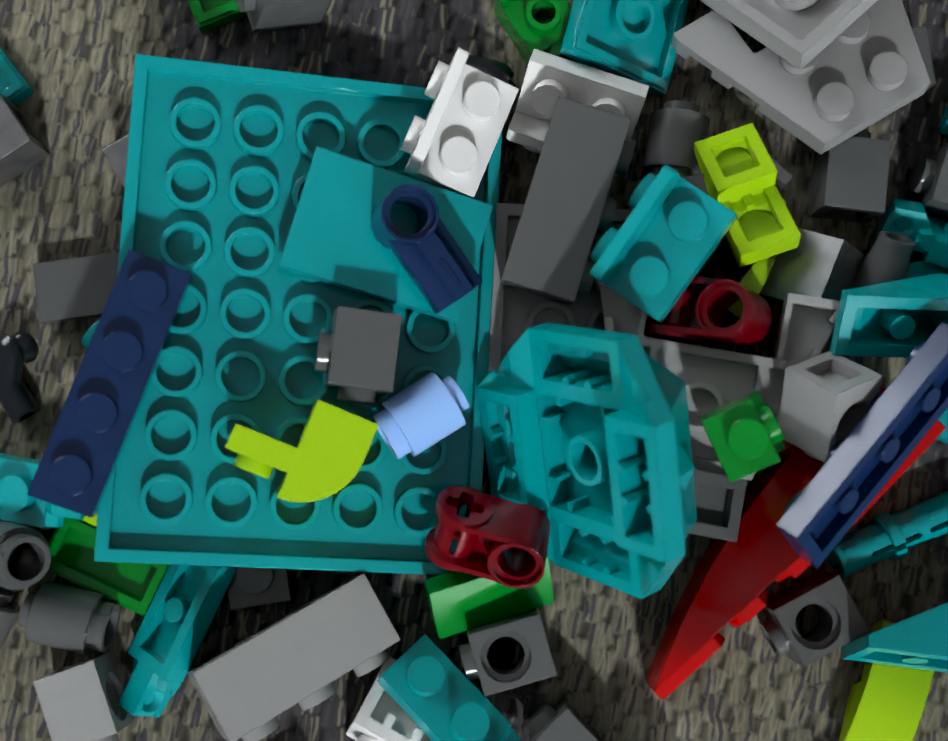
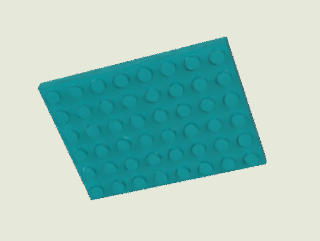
[94,54,502,575]

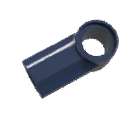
[371,185,482,314]

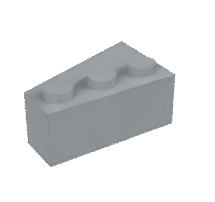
[187,574,401,741]

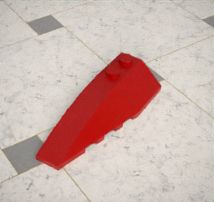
[645,386,946,700]

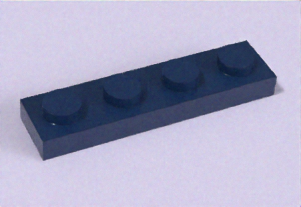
[27,249,192,518]
[776,322,948,568]

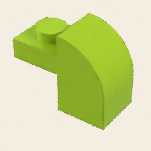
[225,400,379,503]

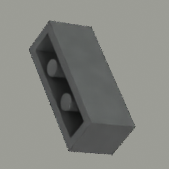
[501,96,637,305]

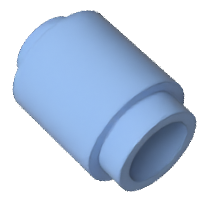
[371,372,469,460]

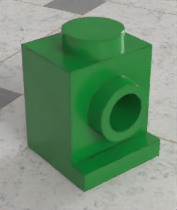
[494,0,572,65]
[698,390,786,483]

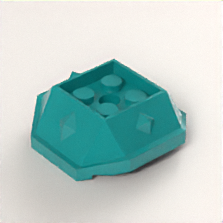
[477,322,697,599]

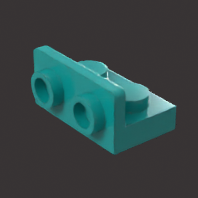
[589,164,737,323]

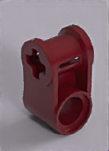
[644,276,772,347]
[424,485,551,589]

